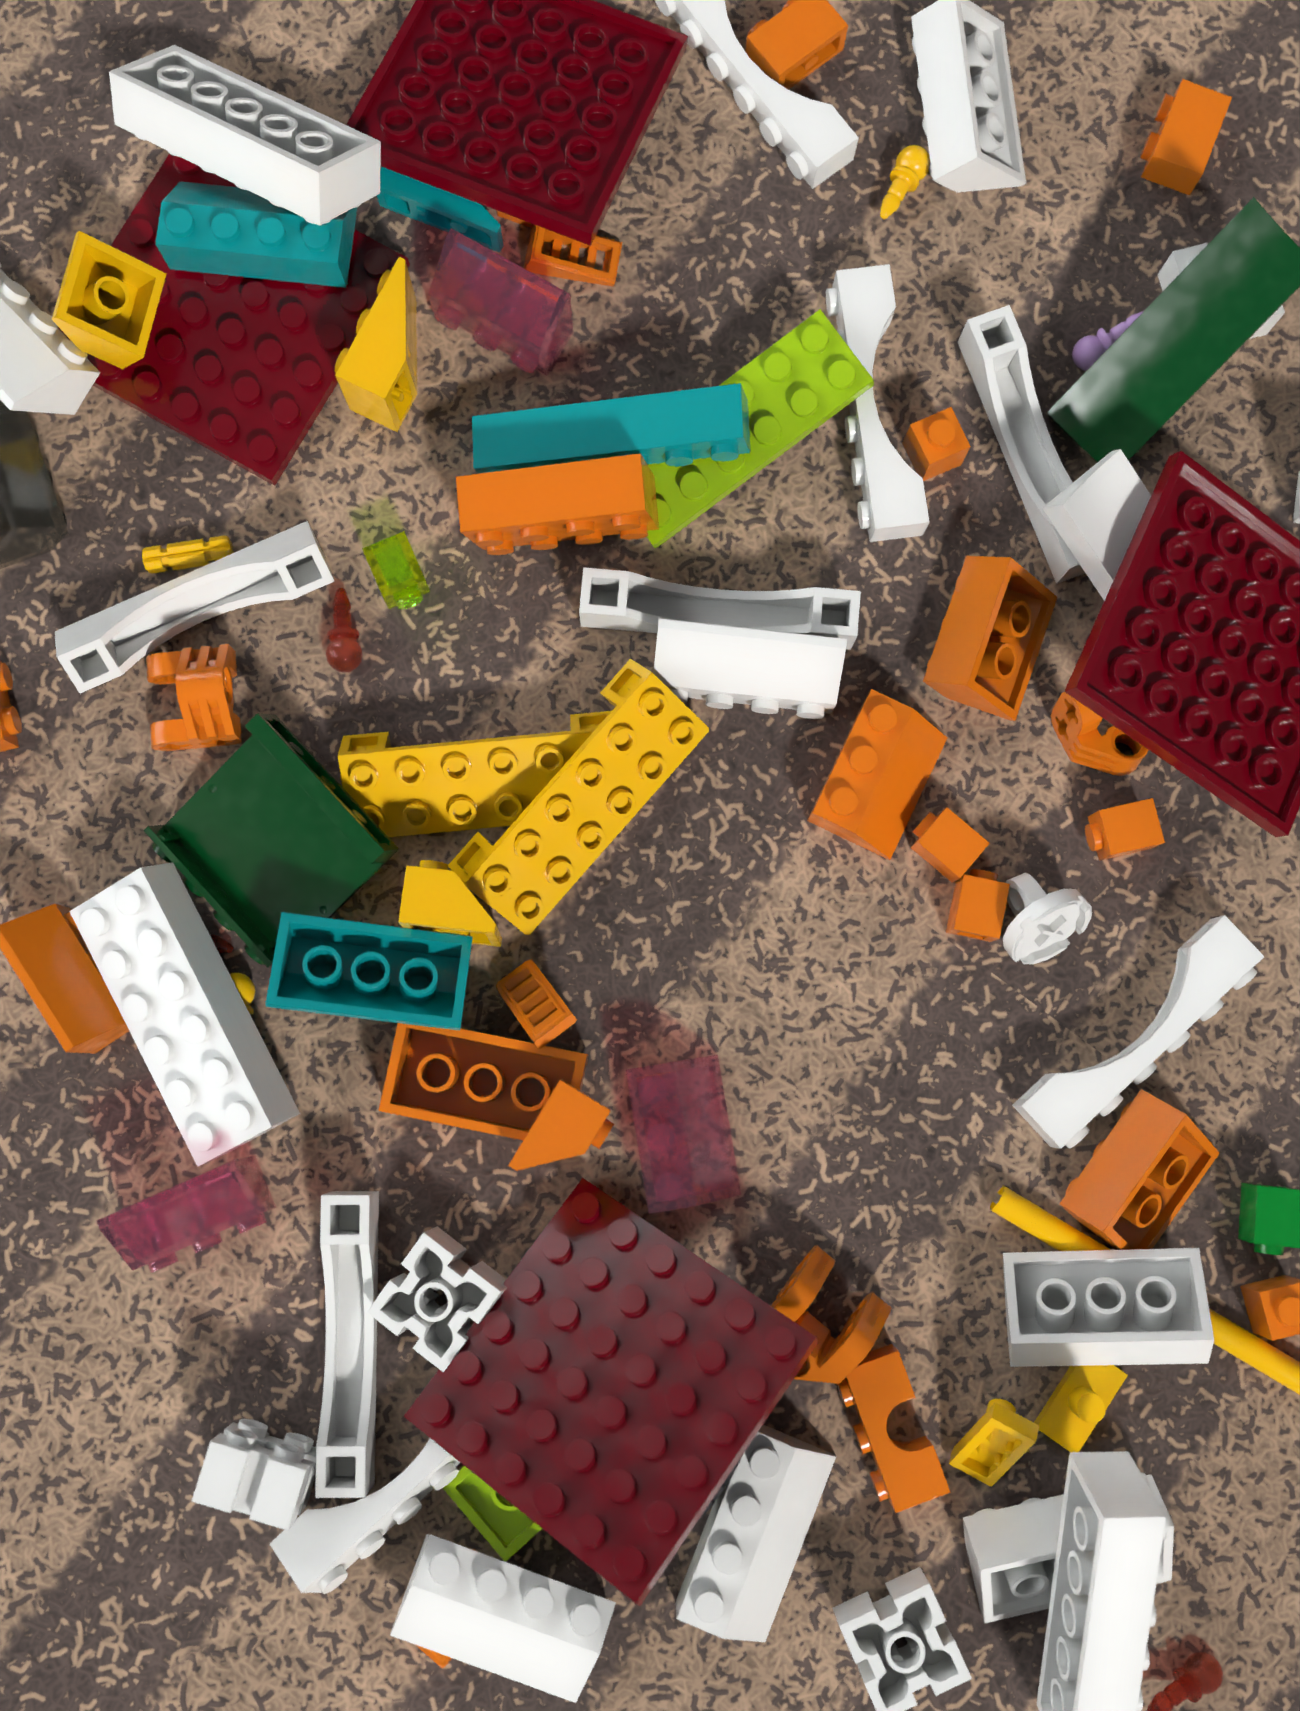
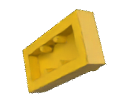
[1034,1365,1128,1452]
[949,1399,1039,1487]

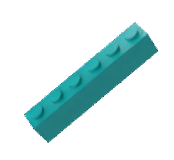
[472,383,751,474]

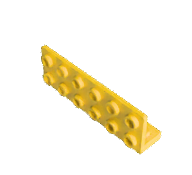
[448,659,709,935]
[337,711,611,837]

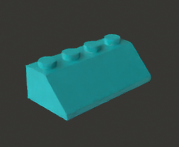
[155,181,357,288]
[265,912,473,1031]

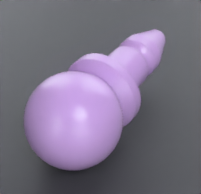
[1072,311,1144,371]

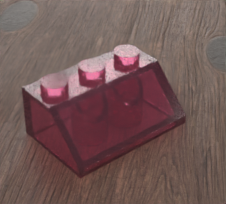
[428,228,574,376]
[626,1055,741,1214]
[96,1156,276,1273]

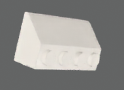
[911,0,1026,192]
[0,263,100,415]
[653,618,847,719]
[1003,1248,1214,1367]
[675,1425,836,1642]
[963,1474,1174,1623]
[390,1534,616,1703]

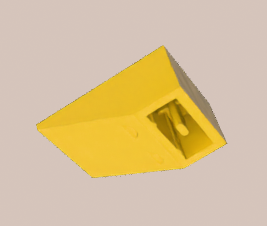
[335,257,417,432]

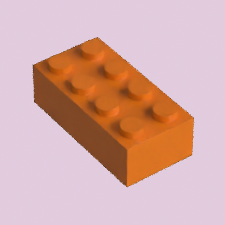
[456,453,659,555]
[378,1023,589,1140]

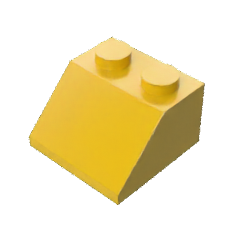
[52,231,166,369]
[398,860,502,947]

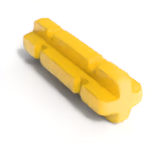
[142,535,234,574]

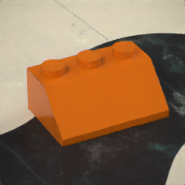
[923,556,1058,721]
[807,689,947,860]
[0,903,129,1054]
[1059,1089,1220,1250]

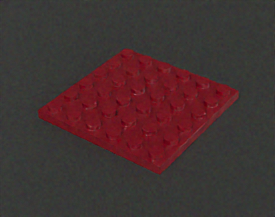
[346,0,688,246]
[58,153,410,486]
[1064,451,1300,837]
[403,1178,818,1606]

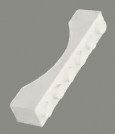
[655,0,859,189]
[826,264,929,542]
[958,305,1085,584]
[55,521,334,693]
[579,567,861,650]
[1012,915,1264,1149]
[315,1191,379,1498]
[270,1438,461,1594]

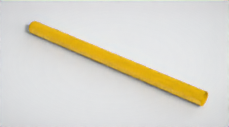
[990,1186,1300,1395]

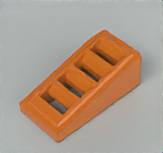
[524,225,622,287]
[496,959,577,1049]

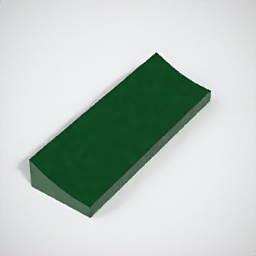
[1047,197,1300,463]

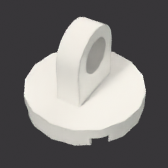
[1003,873,1092,964]

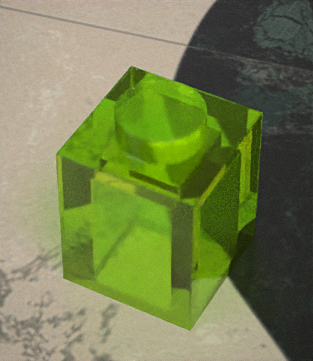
[362,531,430,610]

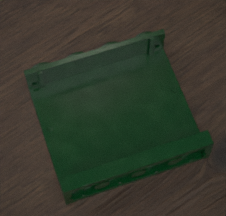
[143,713,399,968]

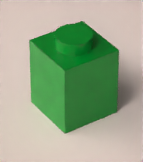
[1238,1183,1300,1256]

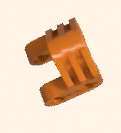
[146,644,242,751]
[1051,692,1149,776]
[771,1245,892,1384]

